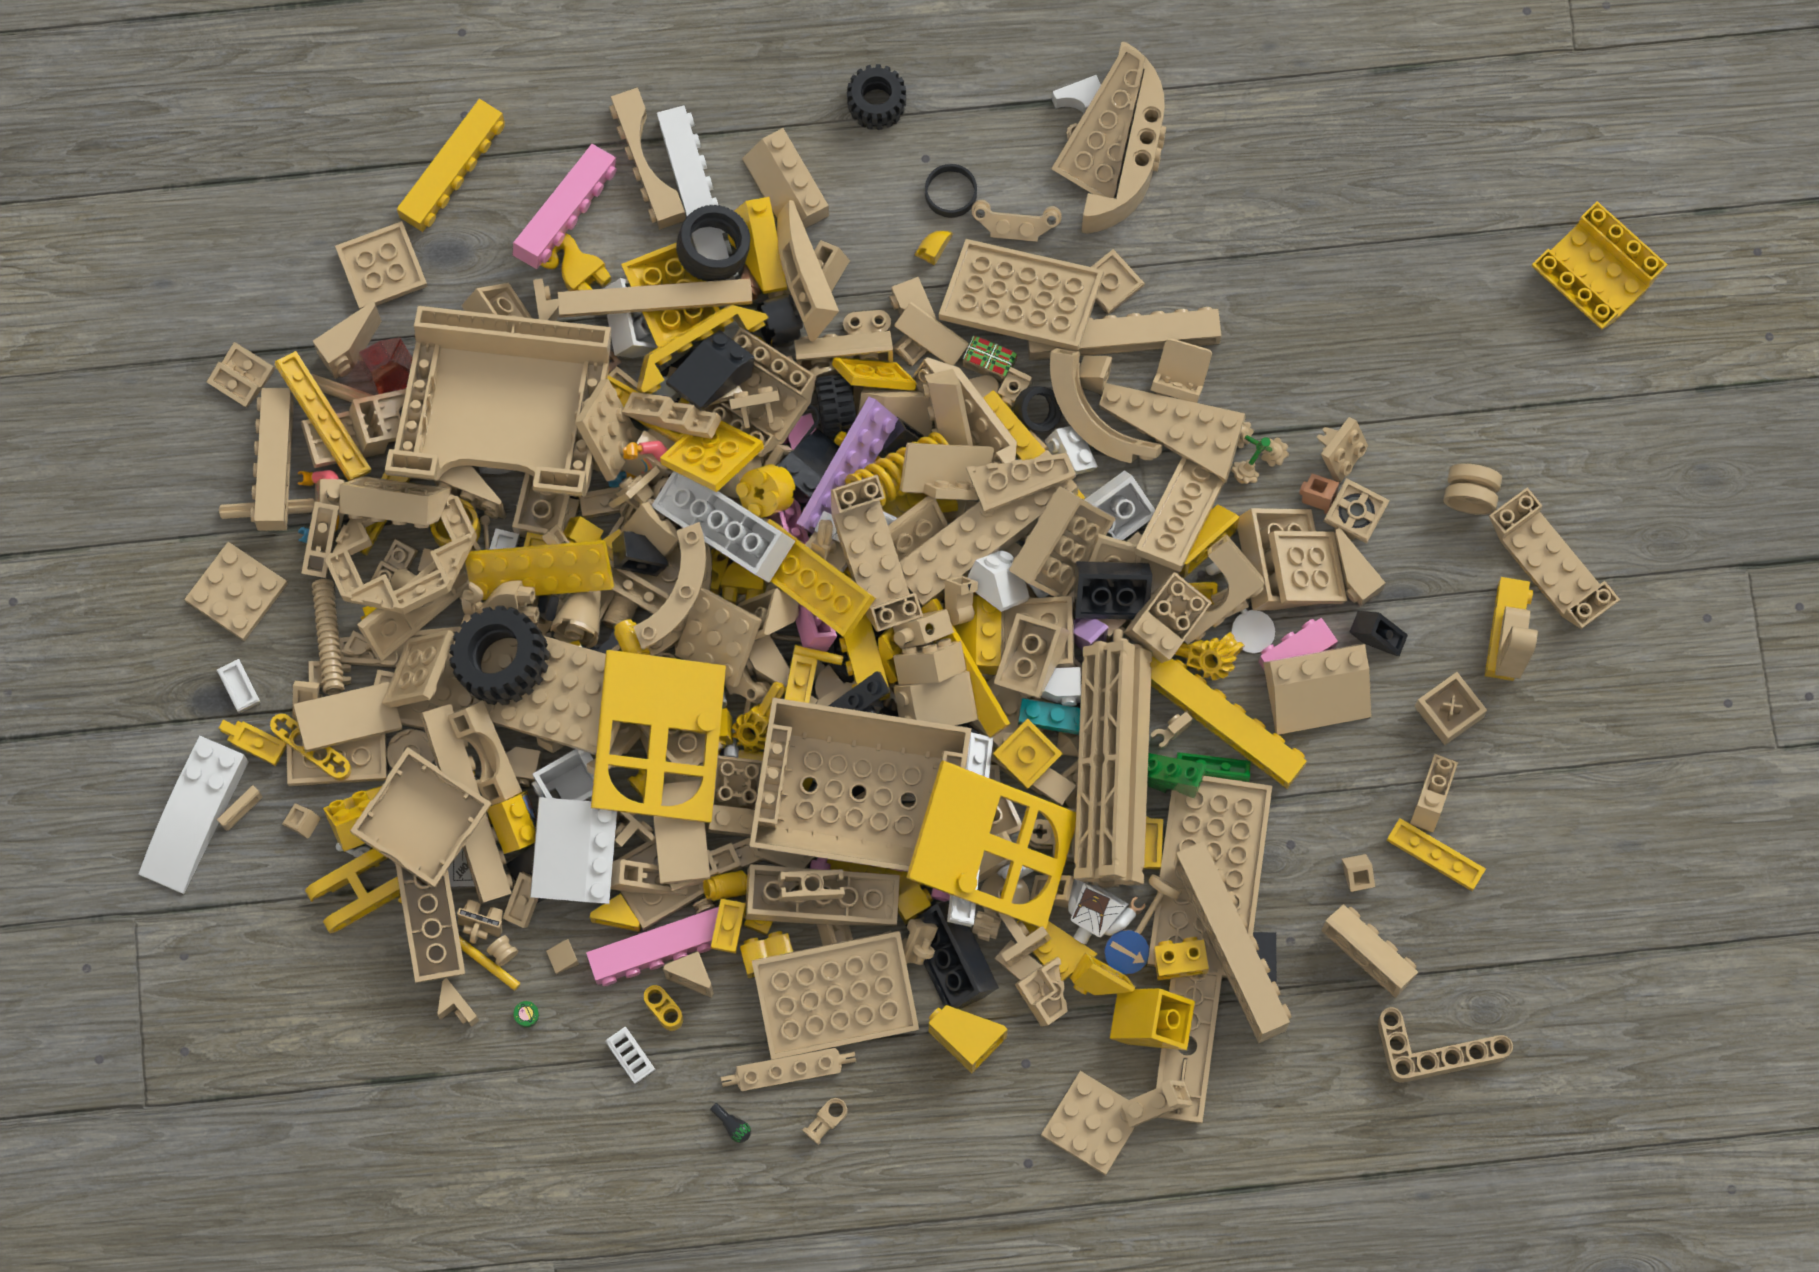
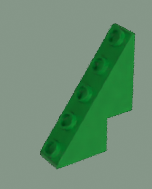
[1147,753,1207,799]

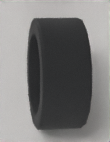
[1014,386,1062,432]

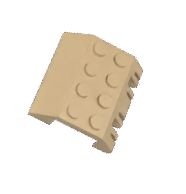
[608,502,712,614]

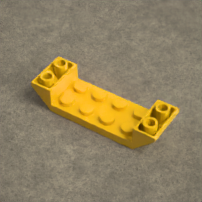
[636,305,768,394]

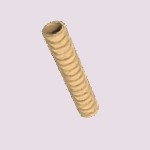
[312,579,345,695]

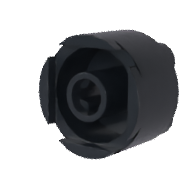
[755,294,803,348]

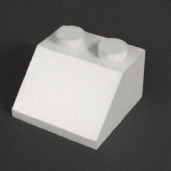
[967,550,1029,612]

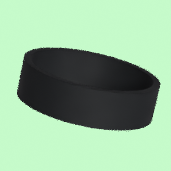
[925,164,977,218]

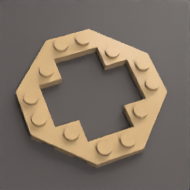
[325,495,477,614]

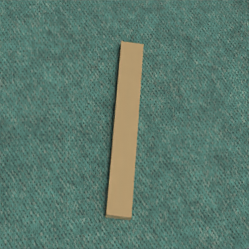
[558,279,752,318]

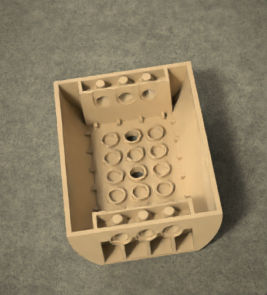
[749,698,972,871]

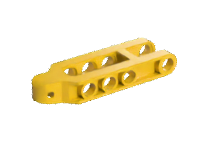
[305,848,400,933]

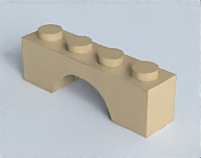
[448,700,522,805]

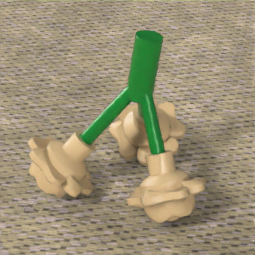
[1231,422,1289,484]

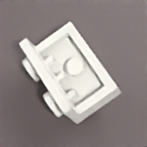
[1045,426,1098,475]

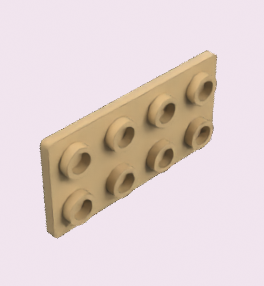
[900,443,994,500]

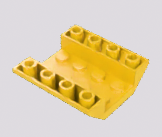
[1531,201,1668,330]

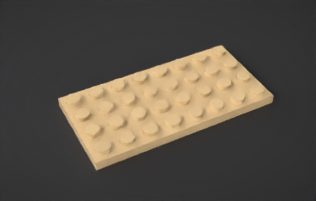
[429,614,621,755]

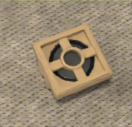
[1323,478,1390,544]

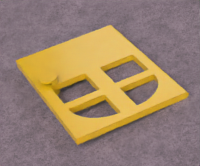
[591,650,726,823]
[906,760,1076,929]

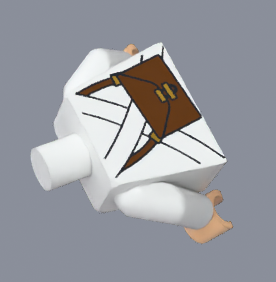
[1068,879,1145,944]

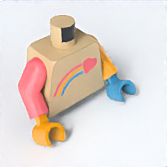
[608,430,673,488]
[298,470,344,543]

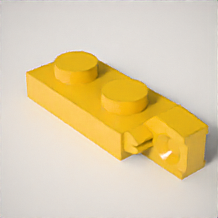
[219,720,287,766]

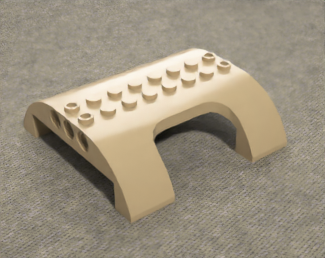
[385,306,611,497]

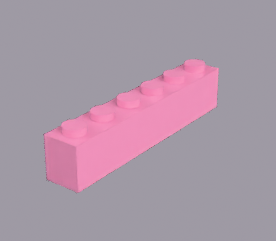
[513,144,617,269]
[586,907,719,986]

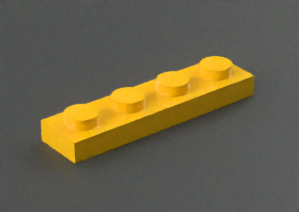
[1386,818,1486,892]

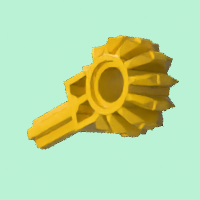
[1175,638,1237,680]
[732,681,786,753]

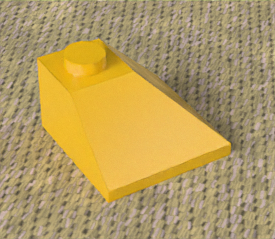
[1070,952,1135,995]

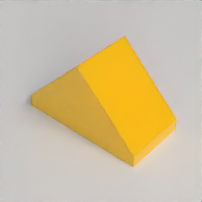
[590,893,641,932]

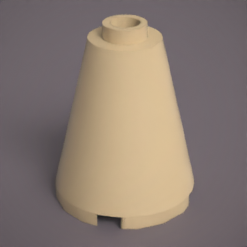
[550,591,601,648]

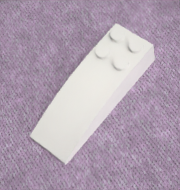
[652,471,795,582]
[1028,471,1155,598]
[139,736,249,894]

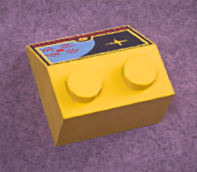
[487,791,537,854]

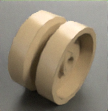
[1444,464,1502,515]

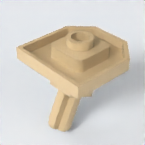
[608,466,667,521]
[805,520,848,573]

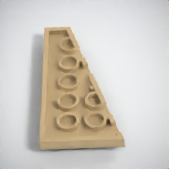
[1052,46,1146,198]
[1099,383,1246,483]

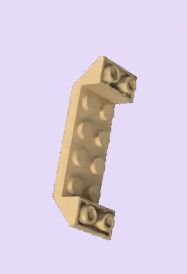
[912,358,1017,464]
[831,475,923,632]
[1489,487,1620,629]

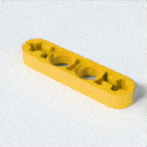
[270,714,352,781]

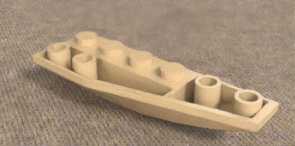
[777,200,839,342]

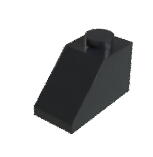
[612,531,669,577]
[1349,611,1408,656]

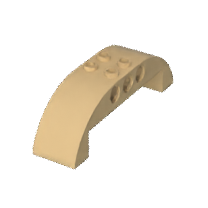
[1081,42,1166,234]

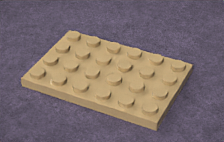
[939,239,1104,351]
[752,931,919,1060]

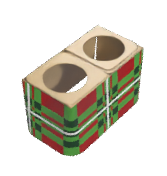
[963,336,1017,383]

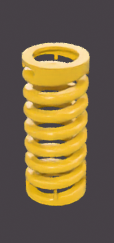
[845,432,949,507]

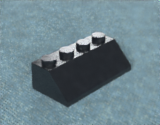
[905,901,999,1009]

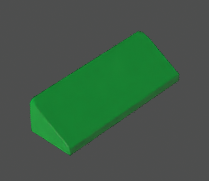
[1177,752,1251,782]

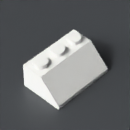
[603,278,657,358]

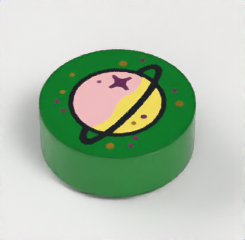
[513,1001,539,1027]

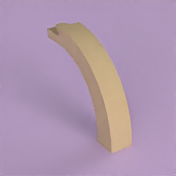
[1050,348,1163,463]

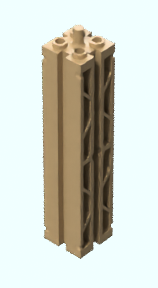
[1074,629,1152,888]

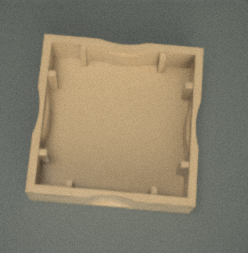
[350,747,491,889]

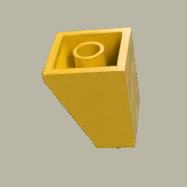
[1110,988,1195,1050]
[929,1005,1008,1073]

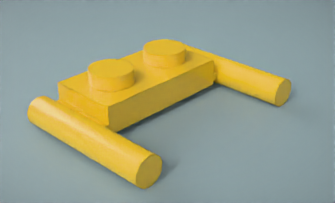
[784,645,843,703]

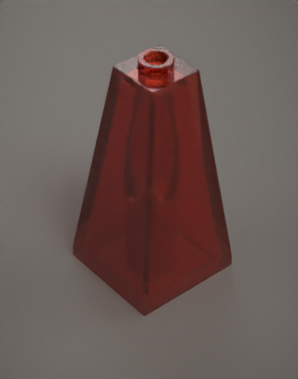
[358,337,413,394]

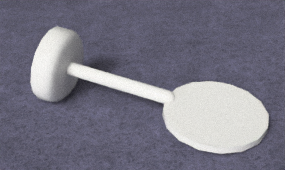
[1205,563,1275,654]

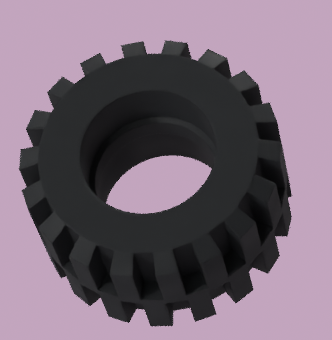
[847,64,906,130]
[815,374,856,437]

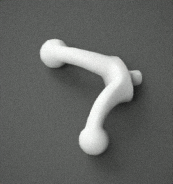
[336,843,371,857]

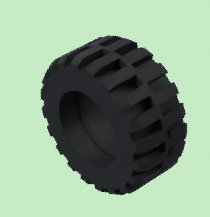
[449,606,549,705]

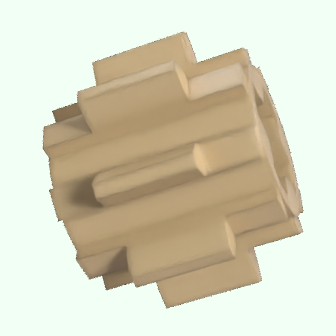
[972,909,1002,941]

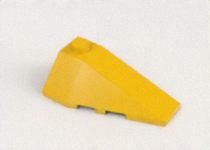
[727,197,788,294]

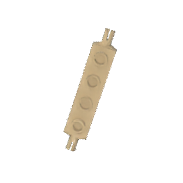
[721,1048,856,1091]

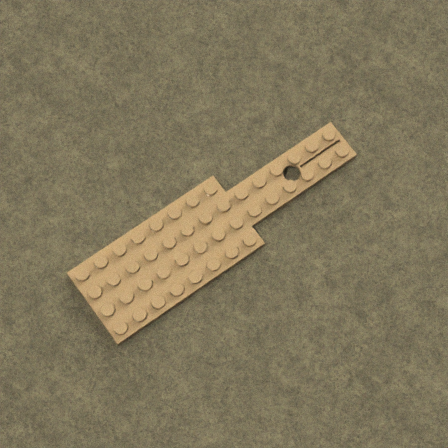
[1147,776,1272,1124]

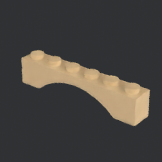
[609,87,686,230]

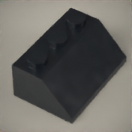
[1074,561,1153,620]

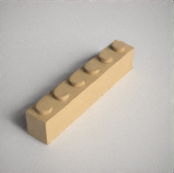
[251,388,294,531]

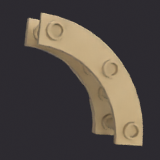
[633,522,713,656]

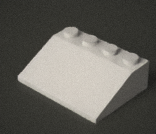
[530,797,617,904]

